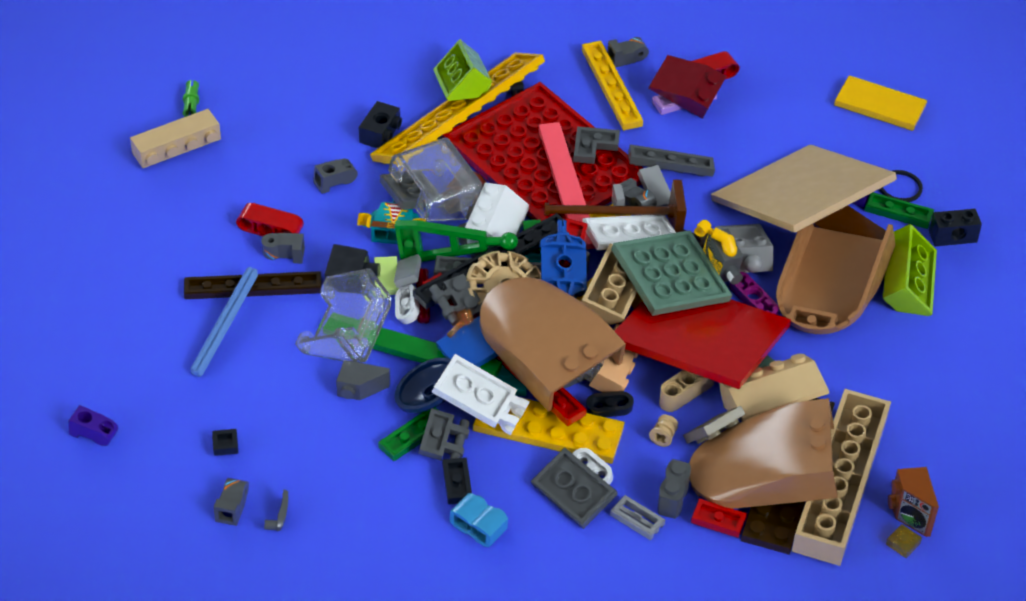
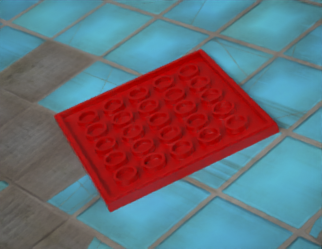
[615,299,791,389]

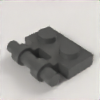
[429,273,482,326]
[418,408,470,460]

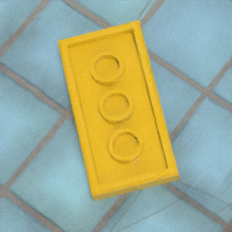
[834,75,927,131]

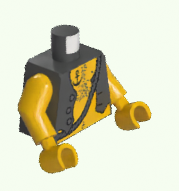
[694,220,743,285]

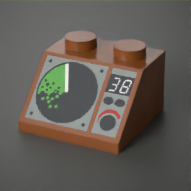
[888,467,939,537]

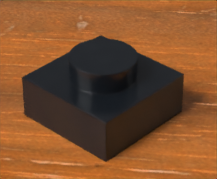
[212,429,239,456]

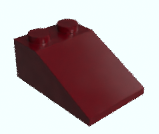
[648,55,727,119]

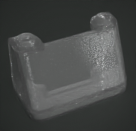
[295,268,391,363]

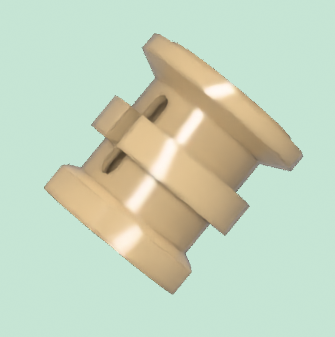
[649,414,678,447]

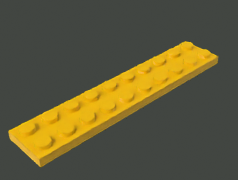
[370,52,545,166]

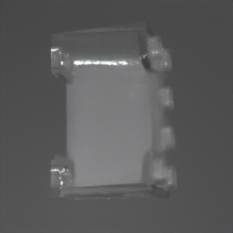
[388,138,482,221]

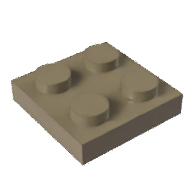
[683,406,745,444]

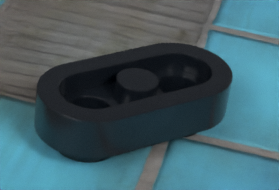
[586,391,634,417]

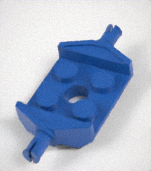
[539,220,587,298]

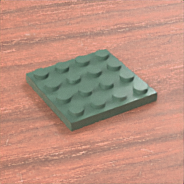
[611,230,732,316]

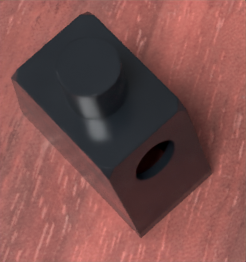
[325,244,381,291]

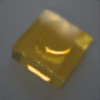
[886,524,922,558]

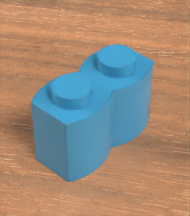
[450,493,508,547]

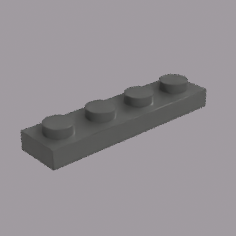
[628,144,715,177]

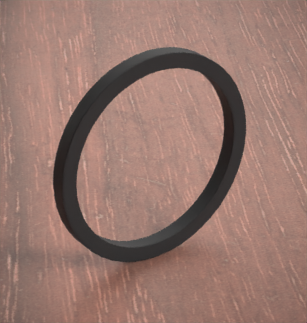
[880,170,923,202]

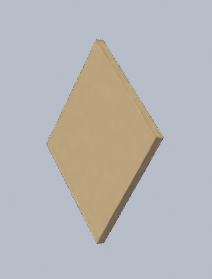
[711,144,897,233]

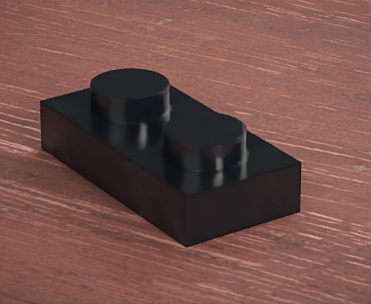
[442,457,472,505]

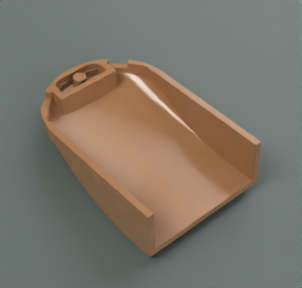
[776,224,896,334]
[480,277,626,412]
[689,398,838,509]

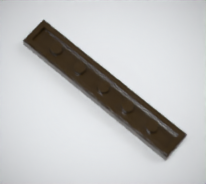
[184,271,322,299]

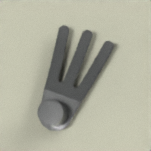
[264,489,288,532]

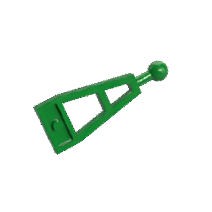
[394,220,518,262]

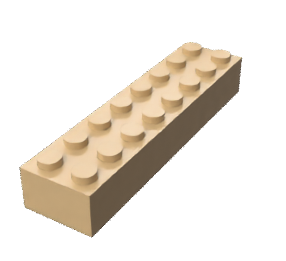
[792,389,891,566]

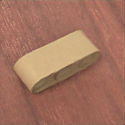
[659,370,715,412]

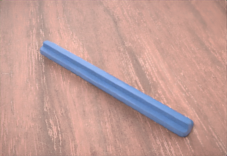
[190,267,258,377]

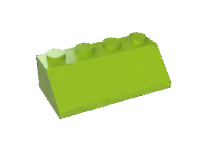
[433,39,492,101]
[883,224,937,316]

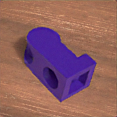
[68,405,119,446]

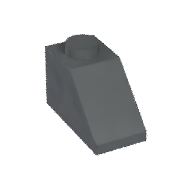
[336,360,390,400]

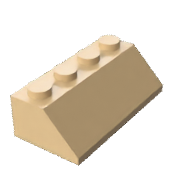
[581,243,637,325]
[719,354,829,421]

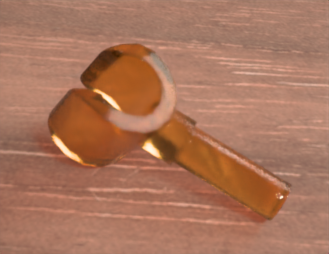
[447,309,474,338]

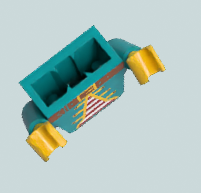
[357,200,426,244]

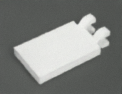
[432,354,529,435]

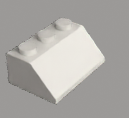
[465,182,529,250]

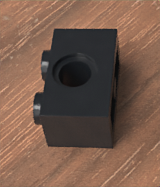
[359,101,402,148]
[929,208,982,246]

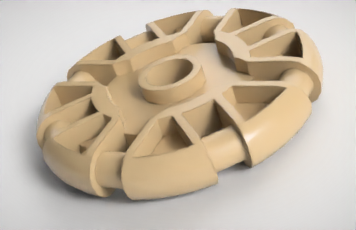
[466,251,541,305]

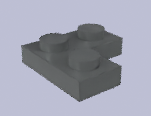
[573,126,620,164]

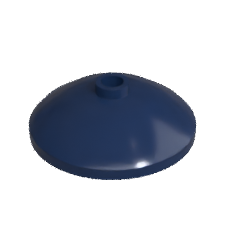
[394,358,451,413]

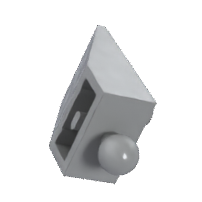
[716,224,773,273]

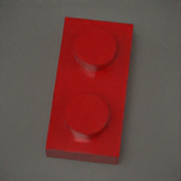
[691,498,747,538]

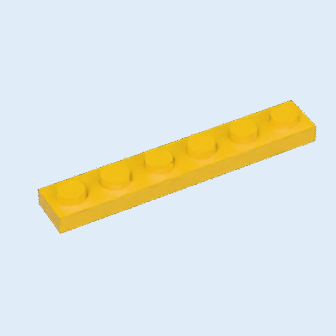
[581,41,643,131]

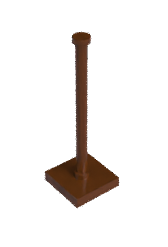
[544,180,687,233]

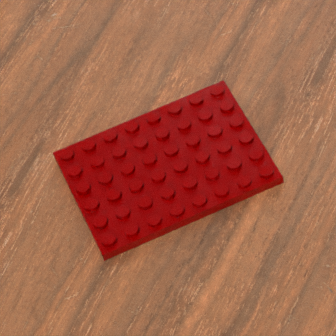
[442,82,643,221]

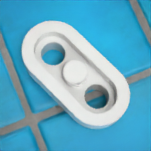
[395,284,419,324]
[572,448,613,485]

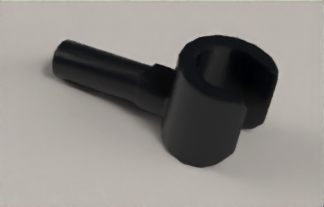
[511,81,523,96]

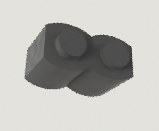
[657,459,691,519]

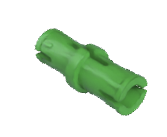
[183,80,199,117]

